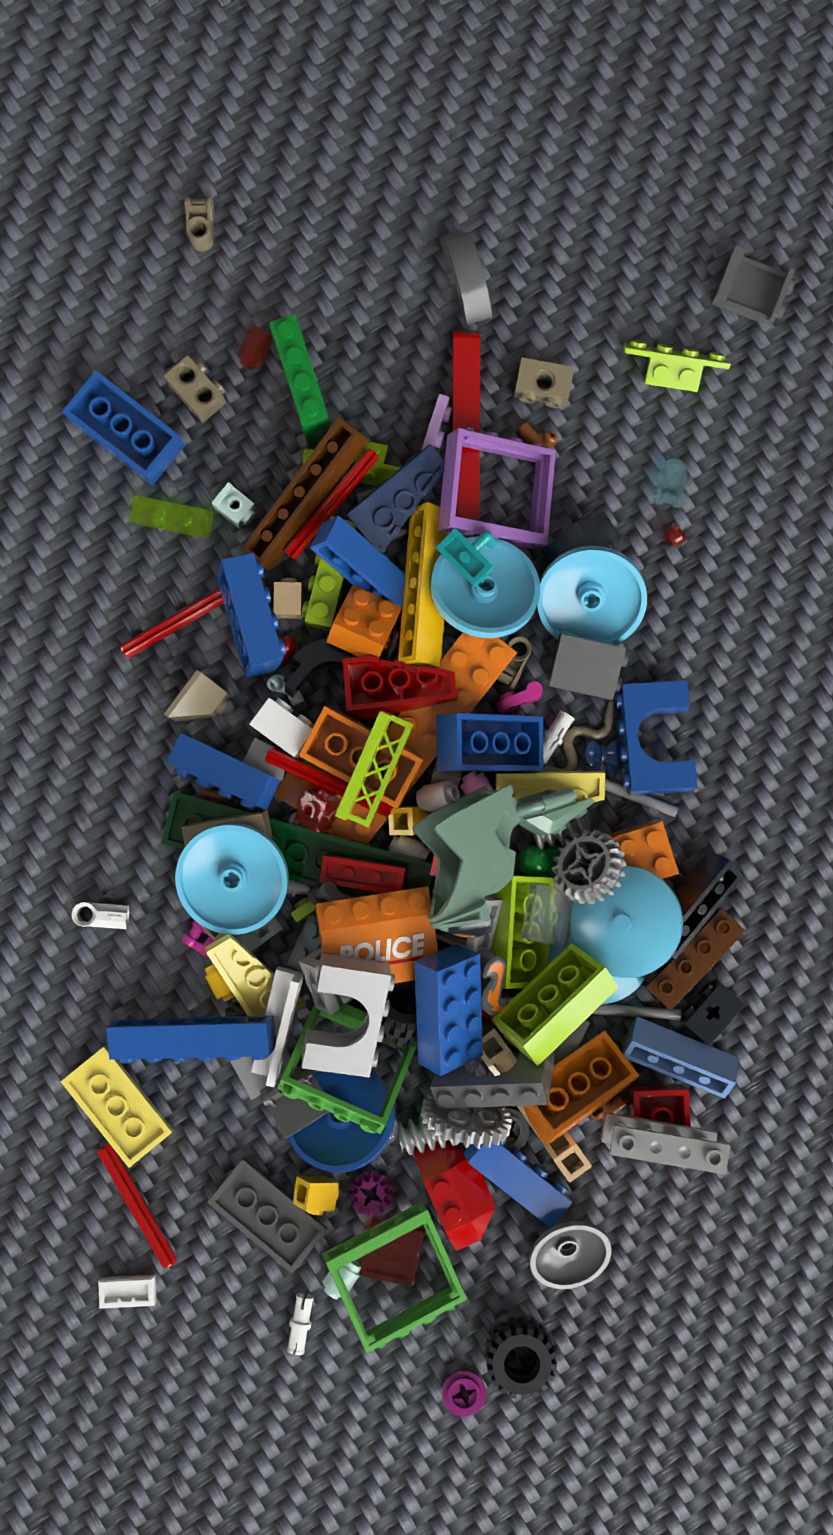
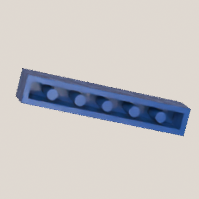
[106,1015,276,1063]

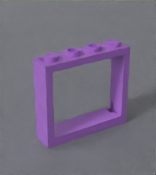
[438,427,556,550]

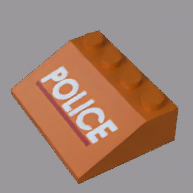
[316,887,438,994]

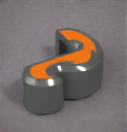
[478,949,517,1016]

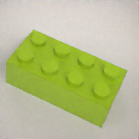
[490,875,554,989]
[492,943,618,1066]

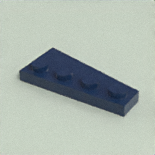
[345,444,445,553]

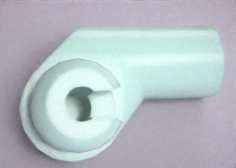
[267,675,304,706]

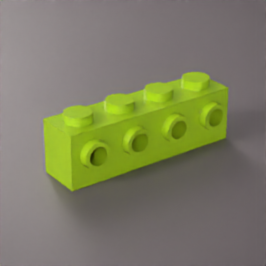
[301,517,358,632]

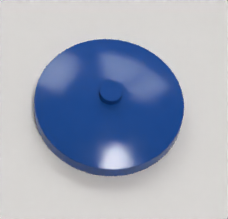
[288,1069,395,1172]

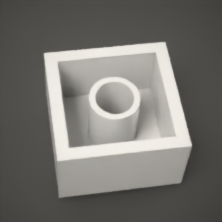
[249,698,314,759]

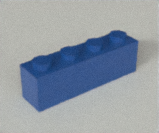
[310,516,405,607]
[167,733,281,811]
[463,1140,572,1228]

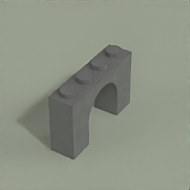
[431,1051,556,1108]

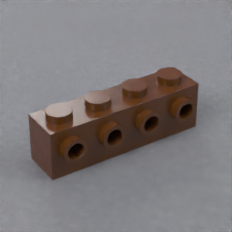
[642,907,746,1011]

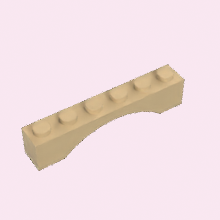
[481,1025,592,1183]

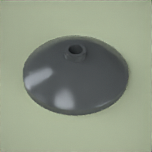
[529,1221,611,1289]

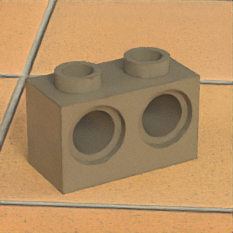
[164,355,226,424]

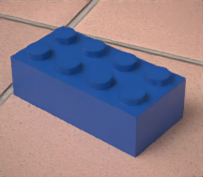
[62,370,185,486]
[217,553,286,678]
[436,713,544,772]
[414,944,483,1076]

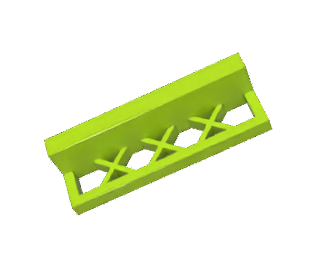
[335,711,414,828]

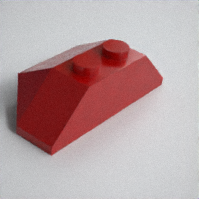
[413,1141,496,1251]

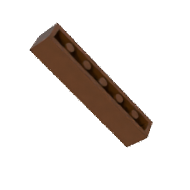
[241,417,369,570]

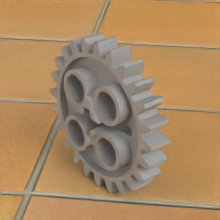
[421,1093,512,1149]

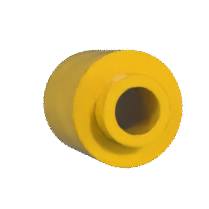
[204,964,235,1002]

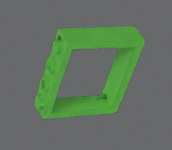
[277,1000,418,1134]
[322,1202,467,1353]

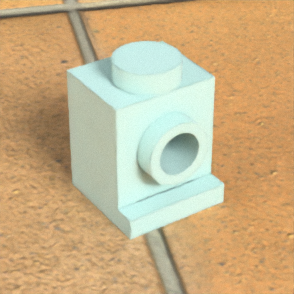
[212,482,257,529]

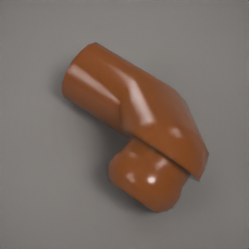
[518,422,558,449]

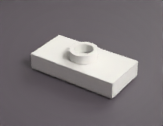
[98,1275,156,1309]

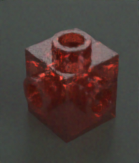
[294,787,341,833]

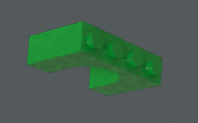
[269,314,331,445]

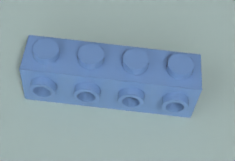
[623,1017,739,1099]

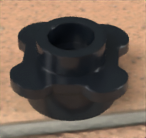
[225,1001,245,1016]

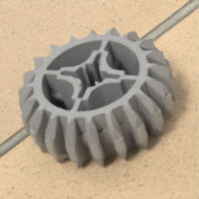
[551,829,627,904]

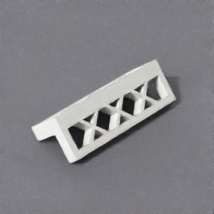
[251,966,304,1087]

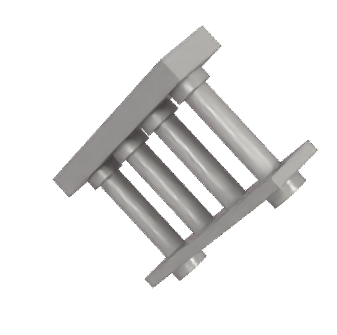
[601,1112,730,1175]

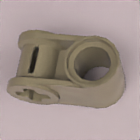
[185,196,215,252]
[497,637,532,691]

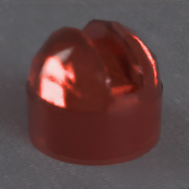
[663,524,687,548]

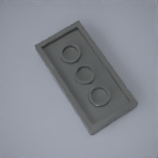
[207,1157,328,1274]

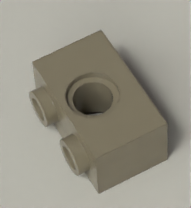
[514,357,574,408]

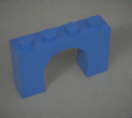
[615,680,698,795]

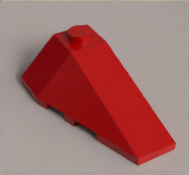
[343,656,458,720]

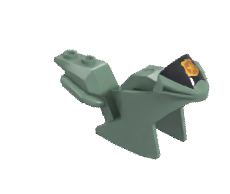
[413,784,594,937]

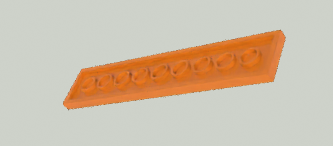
[312,632,517,844]

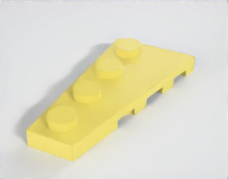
[495,771,605,802]
[204,933,306,1016]

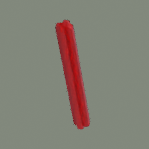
[284,448,379,559]
[120,588,224,658]
[265,748,393,817]
[97,1143,177,1268]

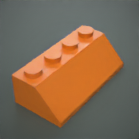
[523,1031,639,1146]

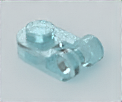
[654,459,687,508]

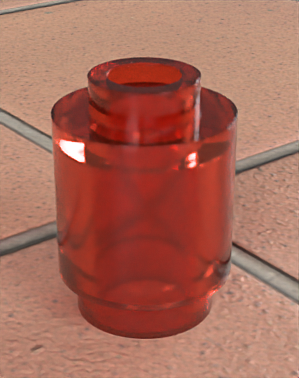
[237,327,272,370]

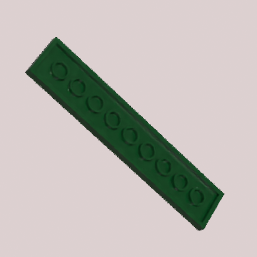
[161,790,433,898]

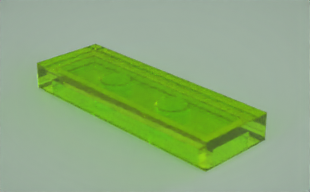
[130,495,215,539]

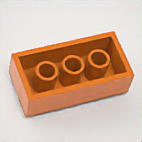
[298,706,426,809]

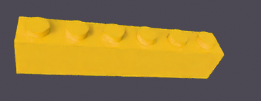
[398,502,450,668]

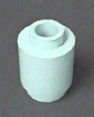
[323,1260,362,1300]

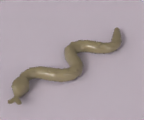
[544,700,614,771]

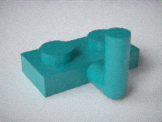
[436,528,497,587]

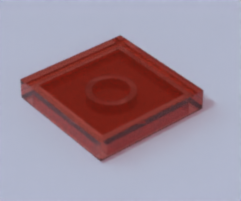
[359,1218,424,1287]

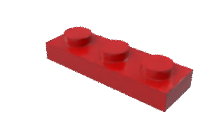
[319,854,406,893]

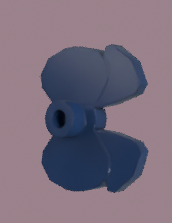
[583,740,623,777]

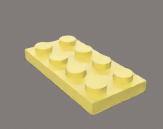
[61,1045,174,1168]

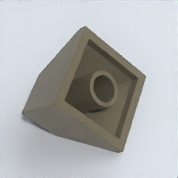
[164,670,231,722]

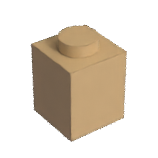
[274,578,303,619]

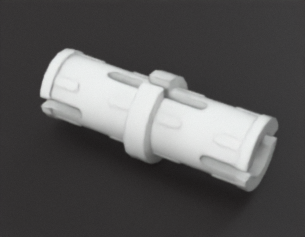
[543,710,575,765]
[287,1293,314,1355]

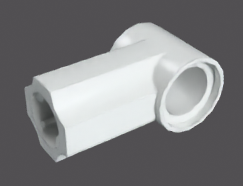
[72,902,129,929]

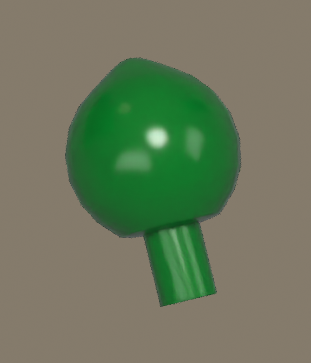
[519,843,560,877]

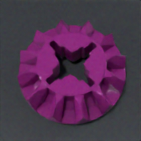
[349,1171,393,1217]
[442,1369,486,1417]

